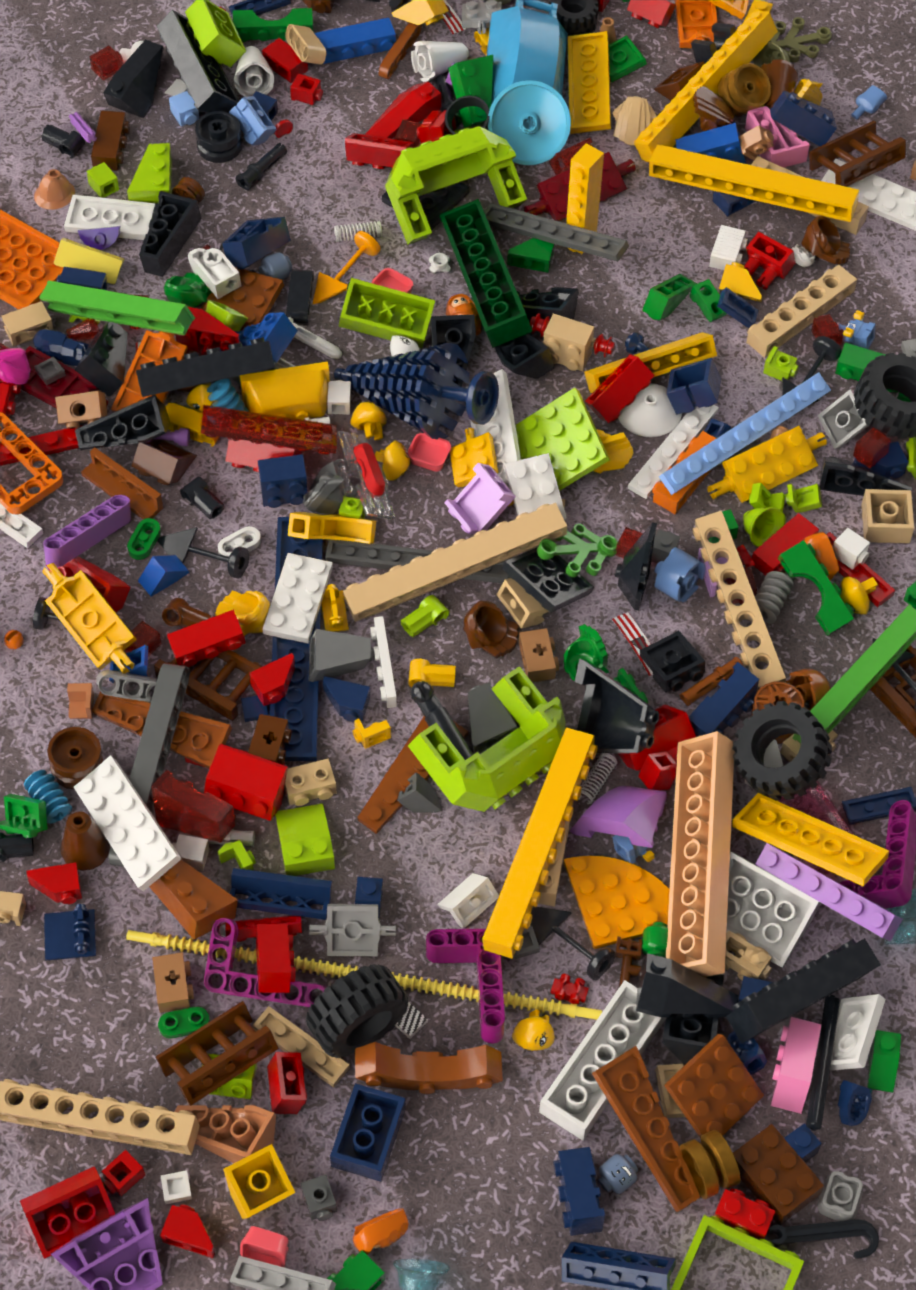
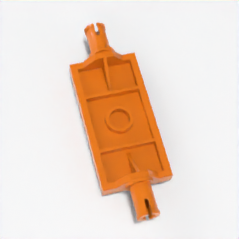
[674,0,718,48]
[111,330,188,412]

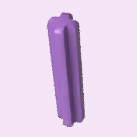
[69,112,97,143]

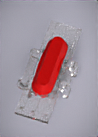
[334,431,395,519]

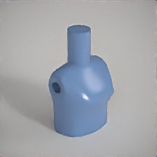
[851,85,887,120]

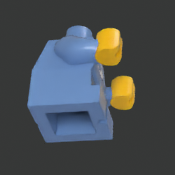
[837,310,875,349]
[612,832,655,864]

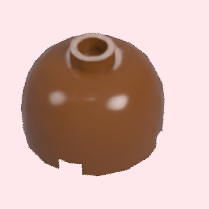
[786,668,831,711]

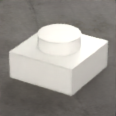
[161,1170,192,1204]

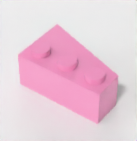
[745,106,810,168]
[771,1017,822,1114]

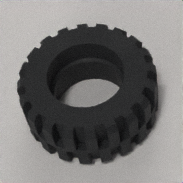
[854,353,916,439]
[732,701,832,800]
[306,964,408,1058]

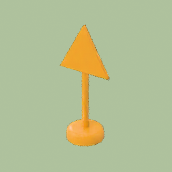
[312,231,381,305]

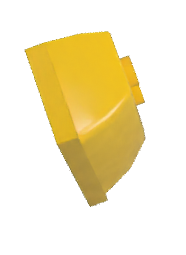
[240,361,330,426]

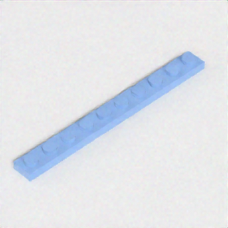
[659,372,831,495]

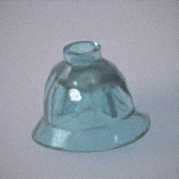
[393,1259,450,1290]

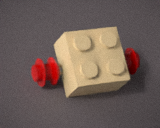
[530,313,615,371]

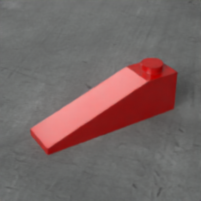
[365,82,441,139]
[46,556,131,613]

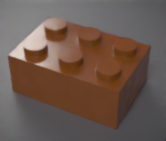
[733,1124,824,1225]

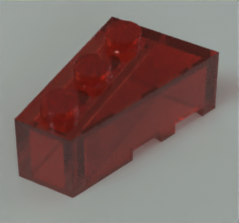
[151,770,235,843]

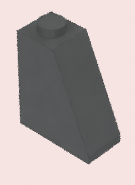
[309,629,374,682]
[467,682,517,754]

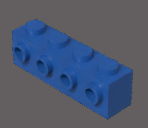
[314,18,396,64]

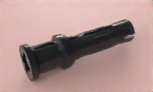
[435,75,462,127]
[235,143,287,191]

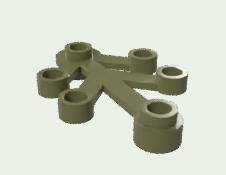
[769,17,832,62]

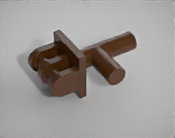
[615,936,642,988]

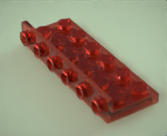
[200,405,337,455]

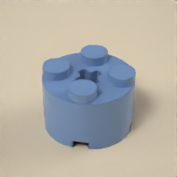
[654,547,706,602]

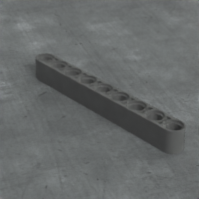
[108,663,189,867]

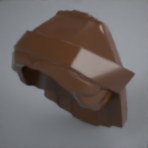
[693,86,734,132]
[801,215,850,264]
[463,600,519,659]

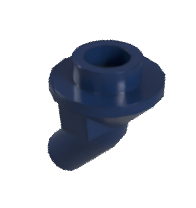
[625,332,650,354]

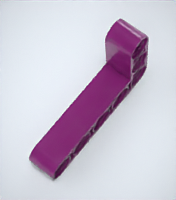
[840,800,916,909]
[204,918,327,1007]
[426,929,505,1044]

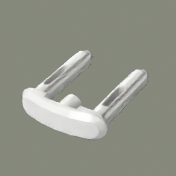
[273,317,342,370]

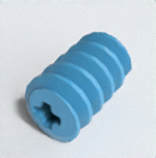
[207,379,249,429]
[24,770,72,824]

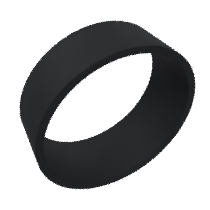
[445,96,489,135]

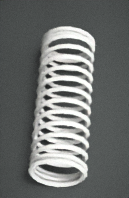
[334,221,382,242]
[579,753,617,804]

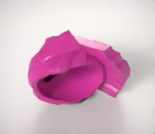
[0,348,31,384]

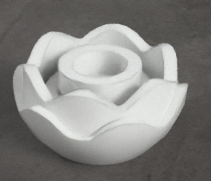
[791,244,815,267]

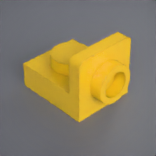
[352,719,391,749]

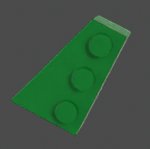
[448,55,493,128]

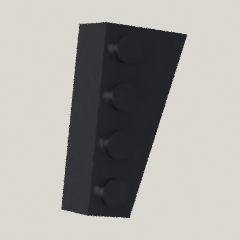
[139,191,202,277]

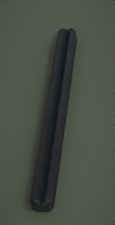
[806,995,840,1131]

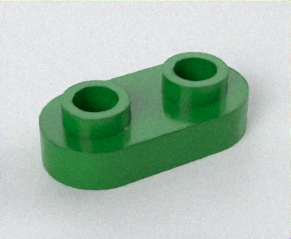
[127,518,161,560]
[158,1007,210,1039]

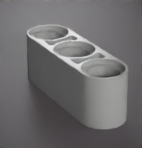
[96,670,158,703]

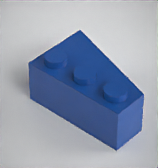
[675,123,746,164]

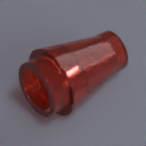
[66,318,99,340]

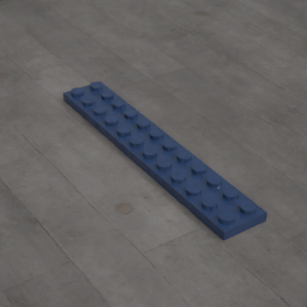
[270,517,323,762]

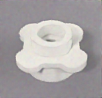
[429,253,450,273]

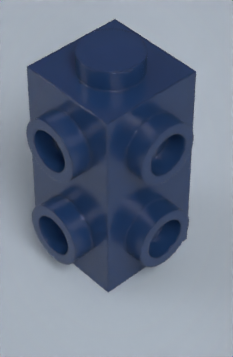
[56,267,107,291]

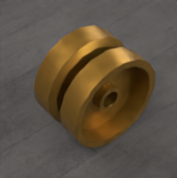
[718,63,771,116]
[680,1130,741,1199]

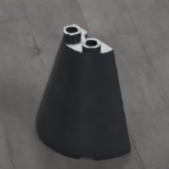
[570,659,659,753]

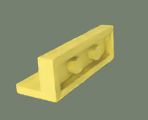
[54,238,124,284]

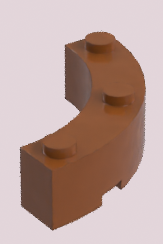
[355,1042,503,1094]

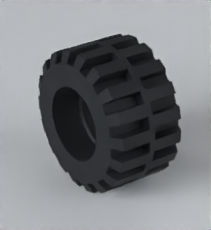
[548,0,598,40]

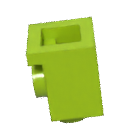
[763,346,799,381]

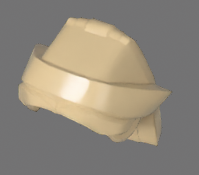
[613,96,657,145]

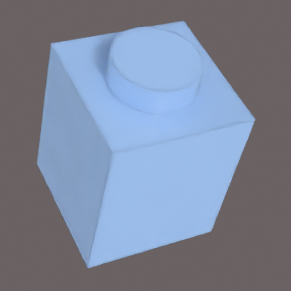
[169,91,199,126]

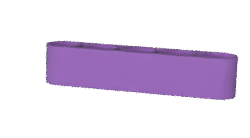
[43,495,131,567]

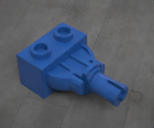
[233,312,298,363]

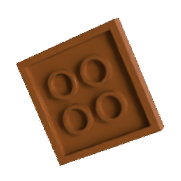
[201,267,284,330]
[664,1034,764,1139]

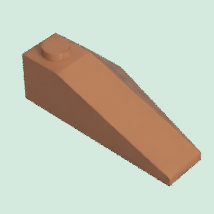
[165,1105,276,1163]

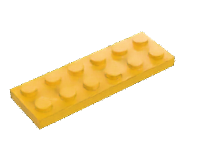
[568,31,611,134]
[732,793,889,887]

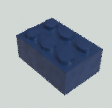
[330,1083,406,1182]

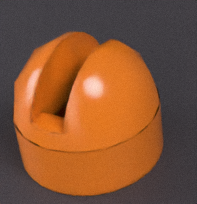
[4,630,24,649]

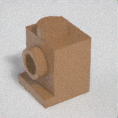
[739,125,774,160]

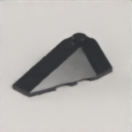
[517,287,579,323]

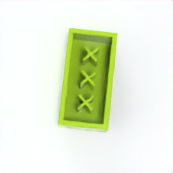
[339,278,435,349]

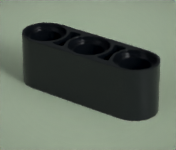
[286,269,314,323]

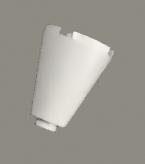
[411,41,469,82]
[234,46,274,97]

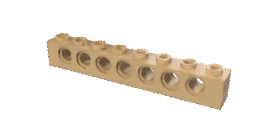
[692,510,786,691]
[0,1079,200,1155]

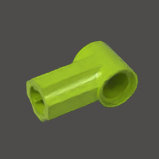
[401,595,450,637]

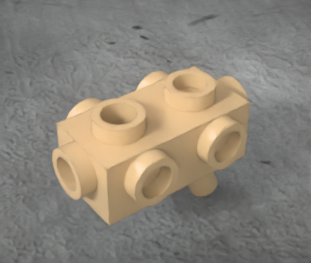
[725,930,772,981]

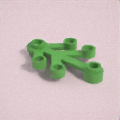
[537,523,618,577]

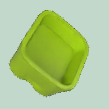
[206,300,248,332]

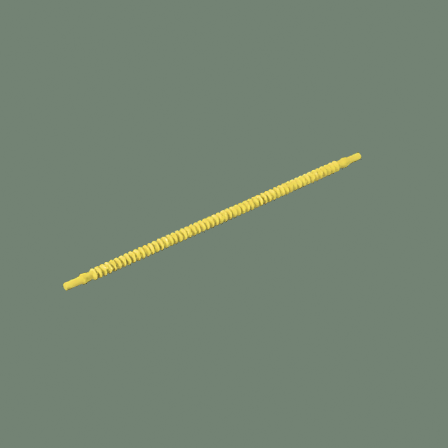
[126,930,602,1020]

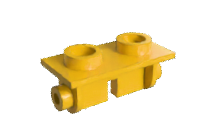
[321,584,349,632]

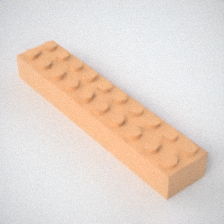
[666,731,735,977]

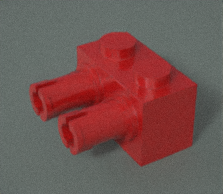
[744,231,796,290]

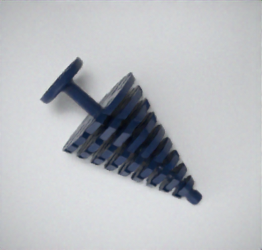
[334,343,499,440]

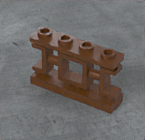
[870,645,916,738]

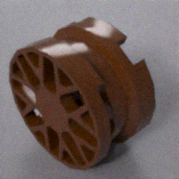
[172,177,205,204]

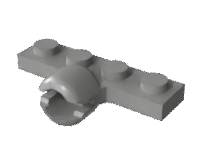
[229,1256,336,1290]

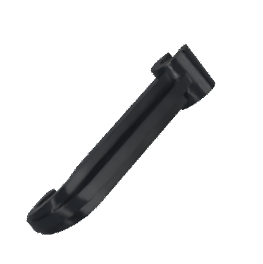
[767,1219,879,1259]

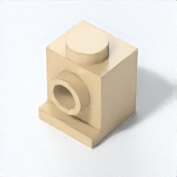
[0,891,26,926]

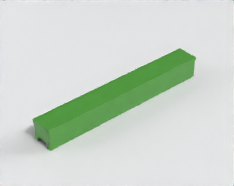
[39,280,195,335]
[792,604,916,743]

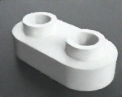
[218,526,261,557]

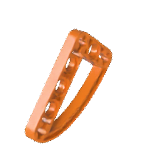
[0,413,63,515]

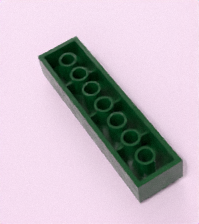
[440,199,532,348]

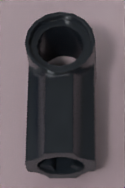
[41,125,85,158]
[180,476,224,519]
[0,832,34,862]

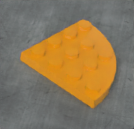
[563,856,670,949]

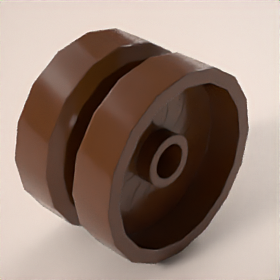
[47,727,103,790]

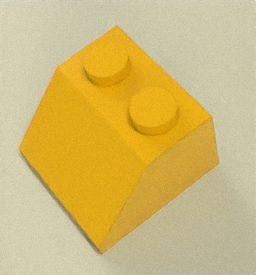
[392,0,449,26]
[223,1144,295,1219]

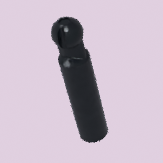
[410,681,474,760]

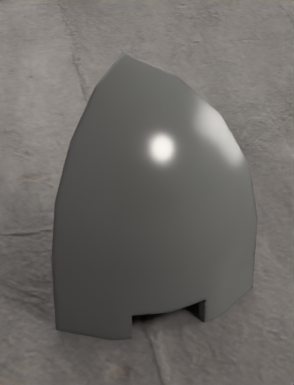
[398,772,441,813]

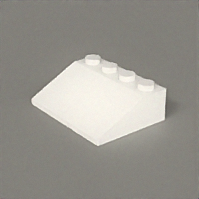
[726,852,821,968]

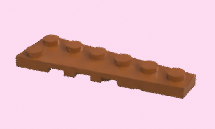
[92,691,232,769]
[357,716,468,834]
[592,1046,700,1212]

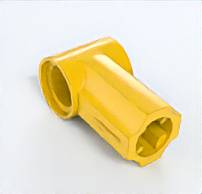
[408,659,456,688]

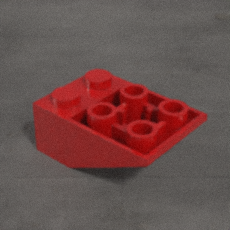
[175,307,240,355]

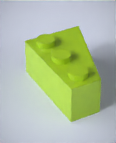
[127,143,172,205]

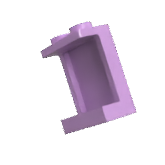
[444,462,516,535]

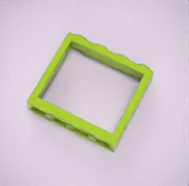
[671,1215,804,1290]

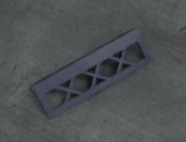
[230,868,332,920]
[562,1242,676,1290]

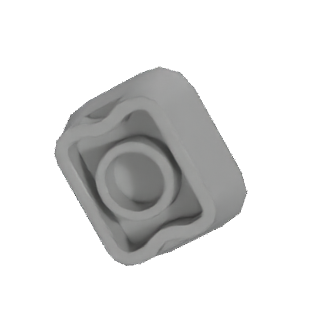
[817,1171,863,1221]

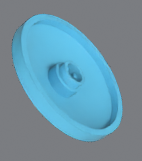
[488,80,571,166]

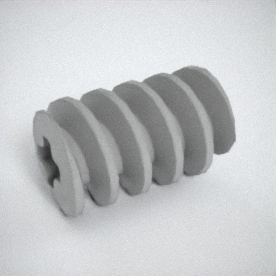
[755,571,794,624]

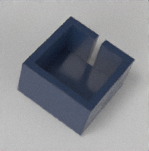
[666,358,721,415]
[258,454,308,508]

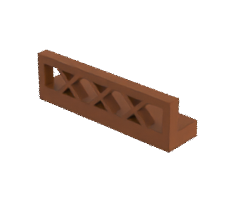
[81,447,163,519]

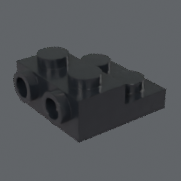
[640,631,705,693]

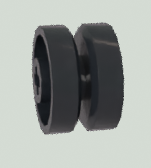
[195,111,242,163]

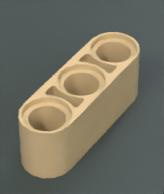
[286,24,326,65]

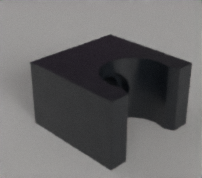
[691,22,736,64]

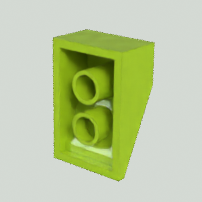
[275,803,335,876]

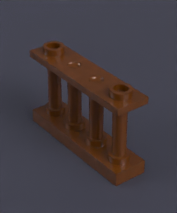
[809,120,906,187]
[154,625,262,721]
[155,1001,279,1106]

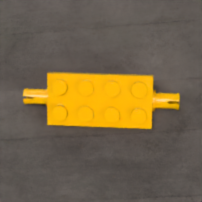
[707,426,827,503]
[42,563,137,674]

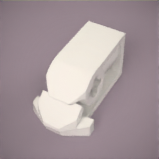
[188,248,241,299]

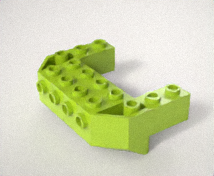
[385,126,527,245]
[408,666,566,812]

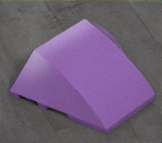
[570,786,667,848]
[51,1198,163,1290]

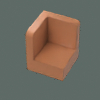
[67,683,94,719]

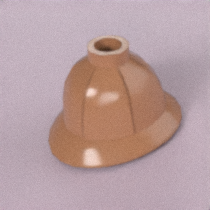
[34,169,75,210]

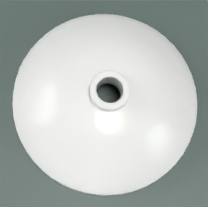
[618,383,682,437]

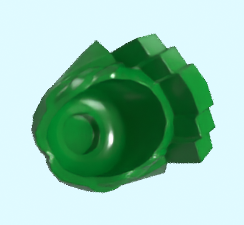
[164,273,212,308]
[564,624,609,682]

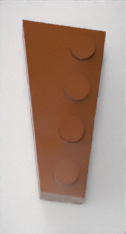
[149,859,238,940]

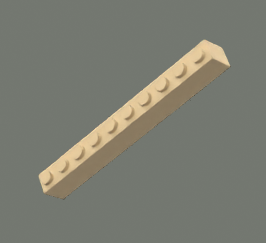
[343,503,567,622]

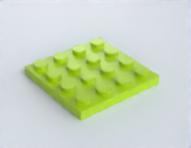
[515,388,610,491]

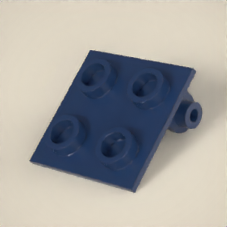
[44,904,96,961]

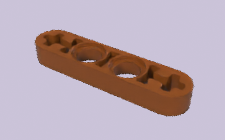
[378,22,422,80]

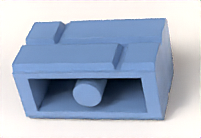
[230,96,277,145]

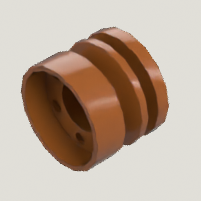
[750,682,804,744]

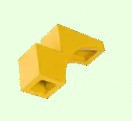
[288,512,376,544]

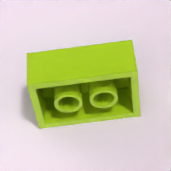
[185,0,246,67]

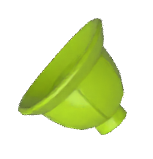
[743,507,786,547]

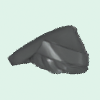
[303,461,344,515]

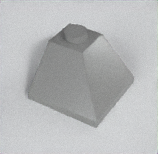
[817,389,868,450]

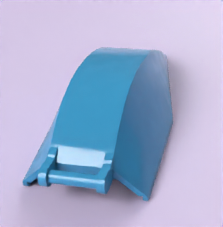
[487,0,568,105]

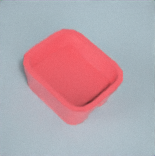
[371,268,413,294]
[408,433,451,472]
[240,1226,289,1268]

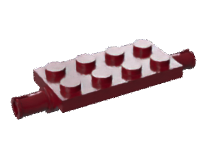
[524,152,636,221]
[0,343,108,412]

